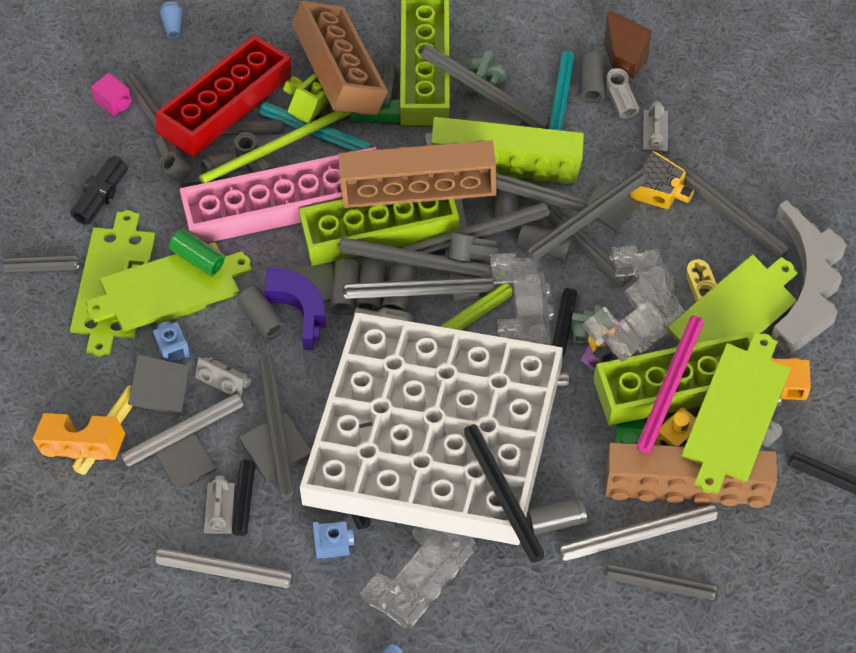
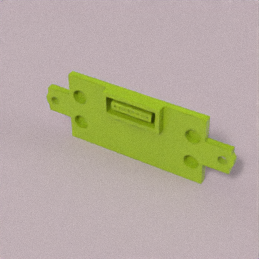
[70,210,156,357]
[86,242,252,332]
[666,254,798,347]
[681,332,791,494]

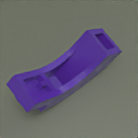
[264,268,326,350]

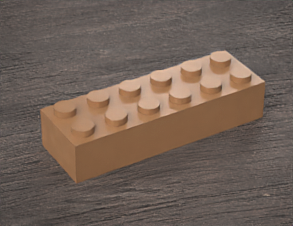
[292,1,388,115]
[338,140,496,208]
[605,443,777,508]

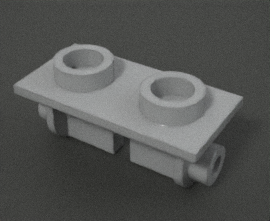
[643,101,668,152]
[195,357,251,398]
[204,476,235,534]

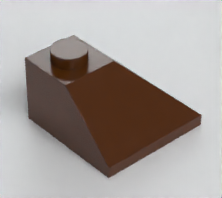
[604,11,652,79]

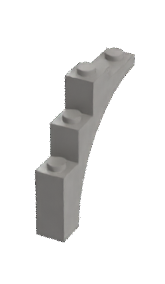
[771,200,847,356]

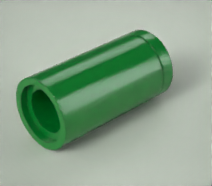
[351,99,400,124]
[169,228,225,277]

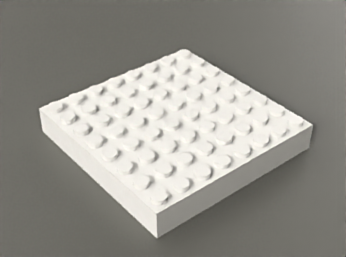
[300,313,563,545]

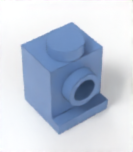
[153,321,190,362]
[313,521,354,559]

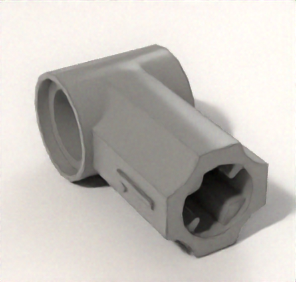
[605,68,639,119]

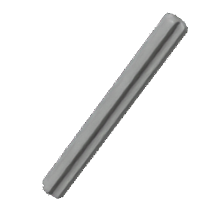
[121,394,243,466]
[155,548,292,588]

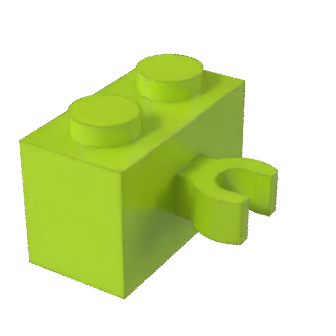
[283,73,330,124]

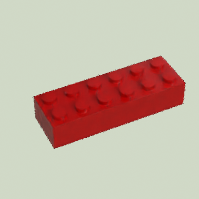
[155,34,291,157]

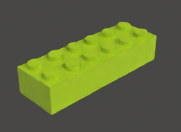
[400,0,450,126]
[431,117,584,184]
[299,199,460,266]
[593,332,753,426]

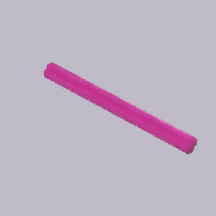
[637,315,704,454]

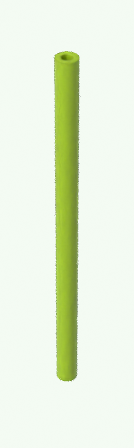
[199,111,351,184]

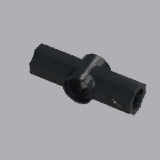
[70,156,128,225]

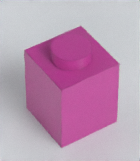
[91,73,131,116]

